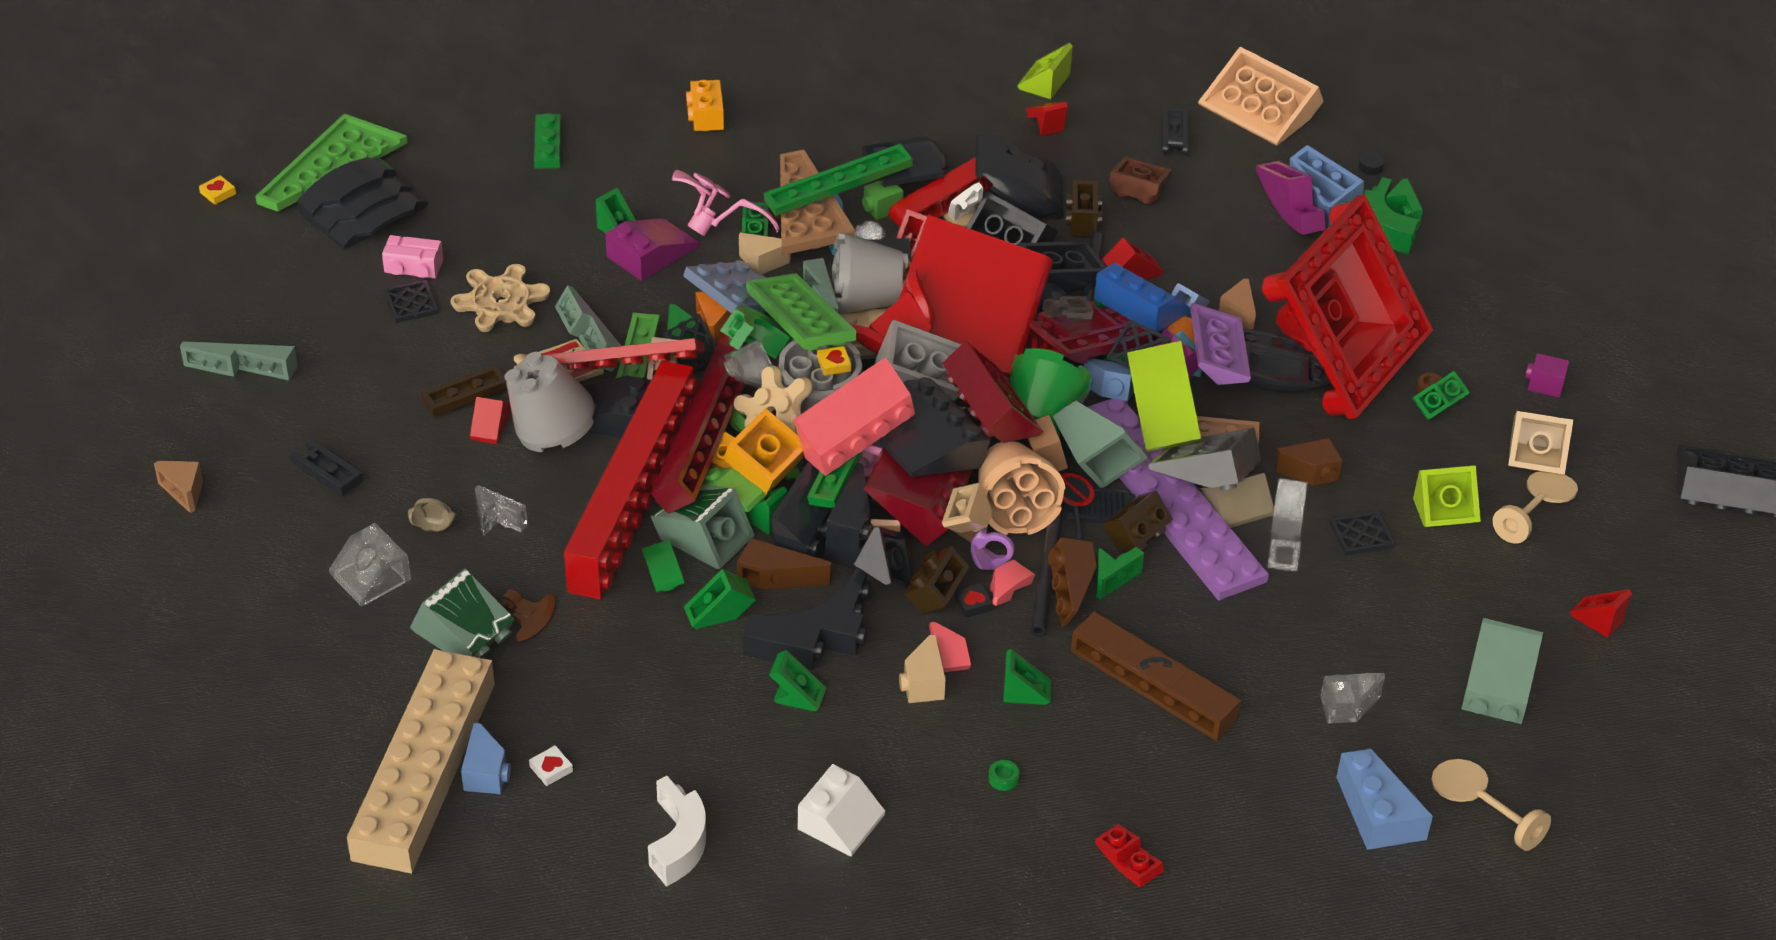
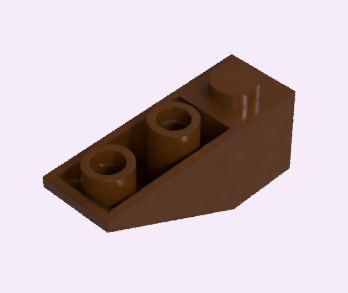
[1048,537,1097,627]
[737,538,832,590]

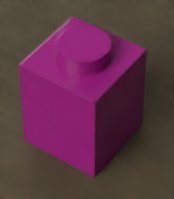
[1525,353,1569,398]

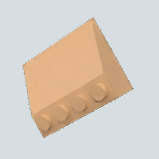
[1198,47,1324,146]

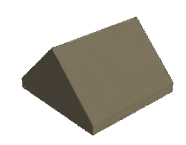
[1198,473,1275,528]

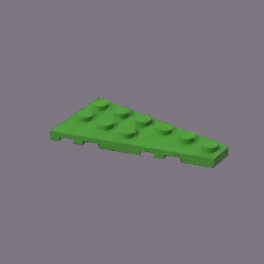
[256,114,407,212]

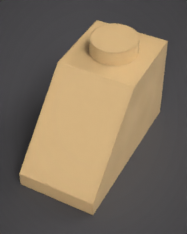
[942,483,993,533]
[899,635,945,703]

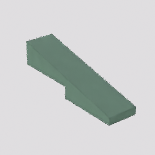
[803,258,839,313]
[555,285,621,372]
[180,342,298,380]

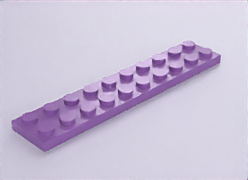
[1088,399,1269,601]

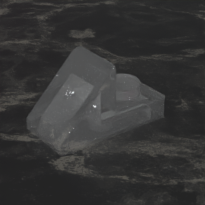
[475,485,528,535]

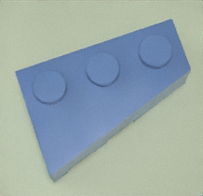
[1290,145,1364,228]
[1336,749,1433,850]

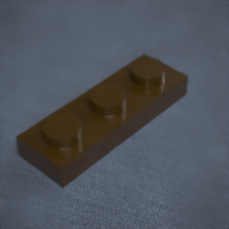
[421,365,507,417]

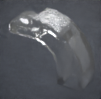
[1267,478,1307,572]

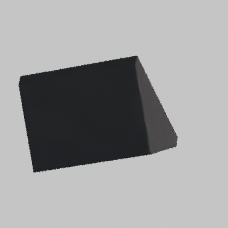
[854,527,913,590]

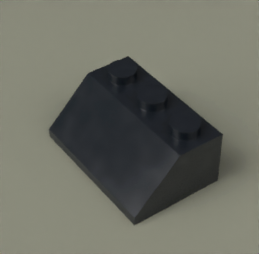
[966,191,1058,245]
[771,462,833,558]

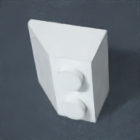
[798,764,885,857]

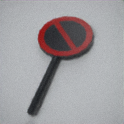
[1061,473,1094,540]

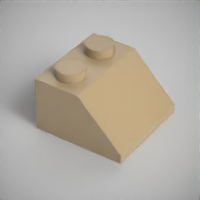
[1508,411,1573,475]

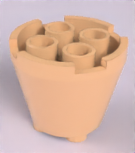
[978,441,1066,535]

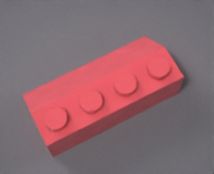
[794,358,915,476]

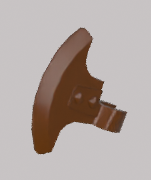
[501,589,555,642]

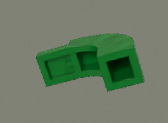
[1364,177,1419,254]
[720,305,791,359]

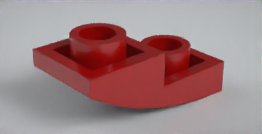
[1095,824,1164,888]

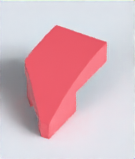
[990,559,1035,606]
[929,622,971,672]

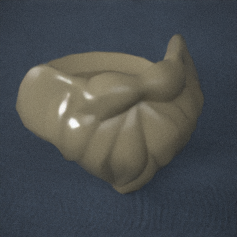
[408,498,456,532]

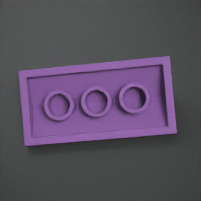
[1190,303,1251,385]

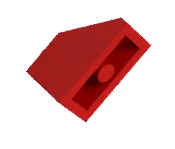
[1102,237,1164,280]

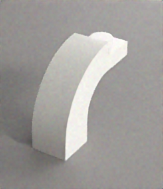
[648,776,706,887]

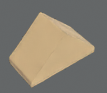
[739,233,791,275]

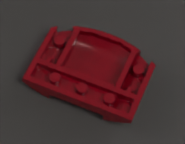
[1029,301,1153,364]

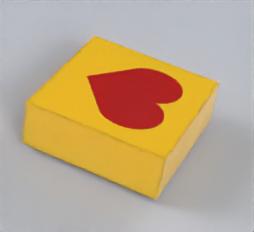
[199,175,236,205]
[817,346,851,376]

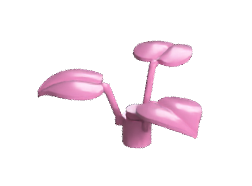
[672,170,780,236]

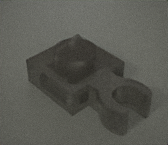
[1043,296,1094,321]

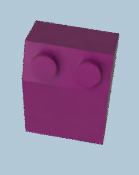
[605,218,699,281]

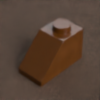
[1274,438,1342,486]

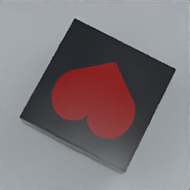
[954,583,993,617]

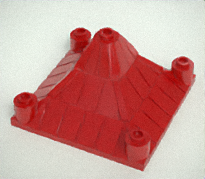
[1262,194,1433,419]

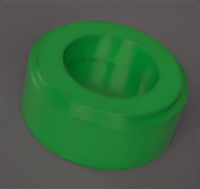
[988,760,1020,791]

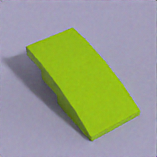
[1127,341,1202,453]

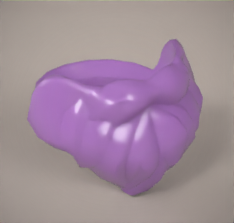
[970,528,1015,570]

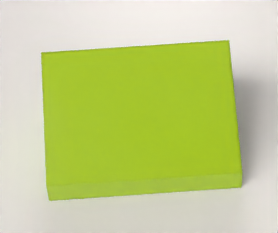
[1017,43,1073,99]
[1413,465,1481,527]

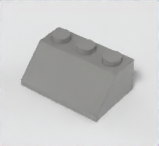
[875,320,962,401]

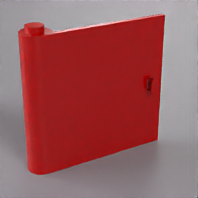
[899,215,1053,381]

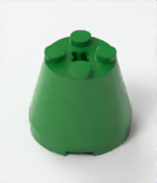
[1010,348,1093,440]

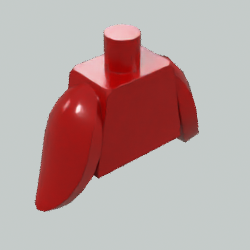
[851,270,935,355]

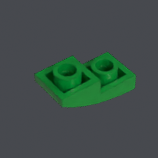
[742,203,769,237]
[1412,371,1470,420]
[642,540,684,592]

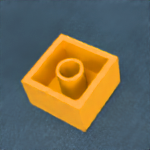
[723,408,804,495]

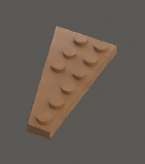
[780,150,856,255]

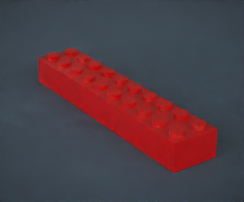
[564,360,697,600]

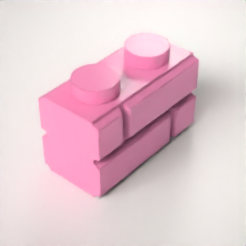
[382,235,443,278]

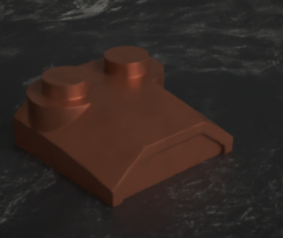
[1109,156,1172,204]

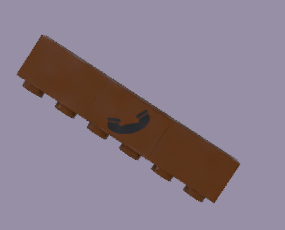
[1071,611,1241,741]

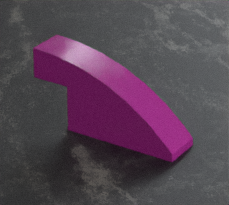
[1256,161,1326,235]

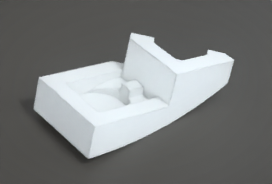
[948,182,983,221]

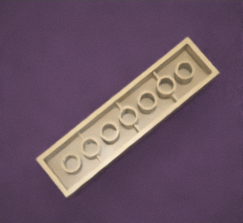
[347,649,495,873]

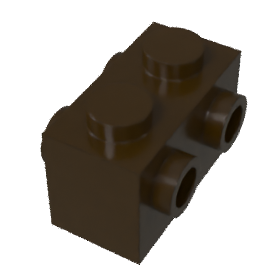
[1066,180,1103,237]
[1103,490,1173,553]
[904,546,969,615]

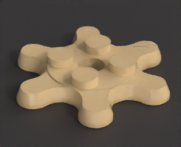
[451,264,550,332]
[734,366,812,436]

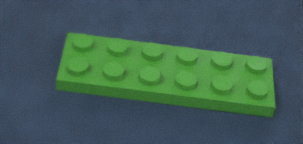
[746,273,856,350]

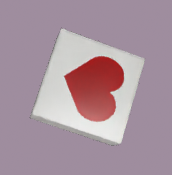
[529,746,573,786]

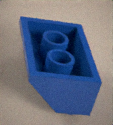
[1095,263,1190,332]

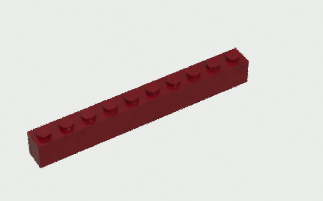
[651,333,759,514]

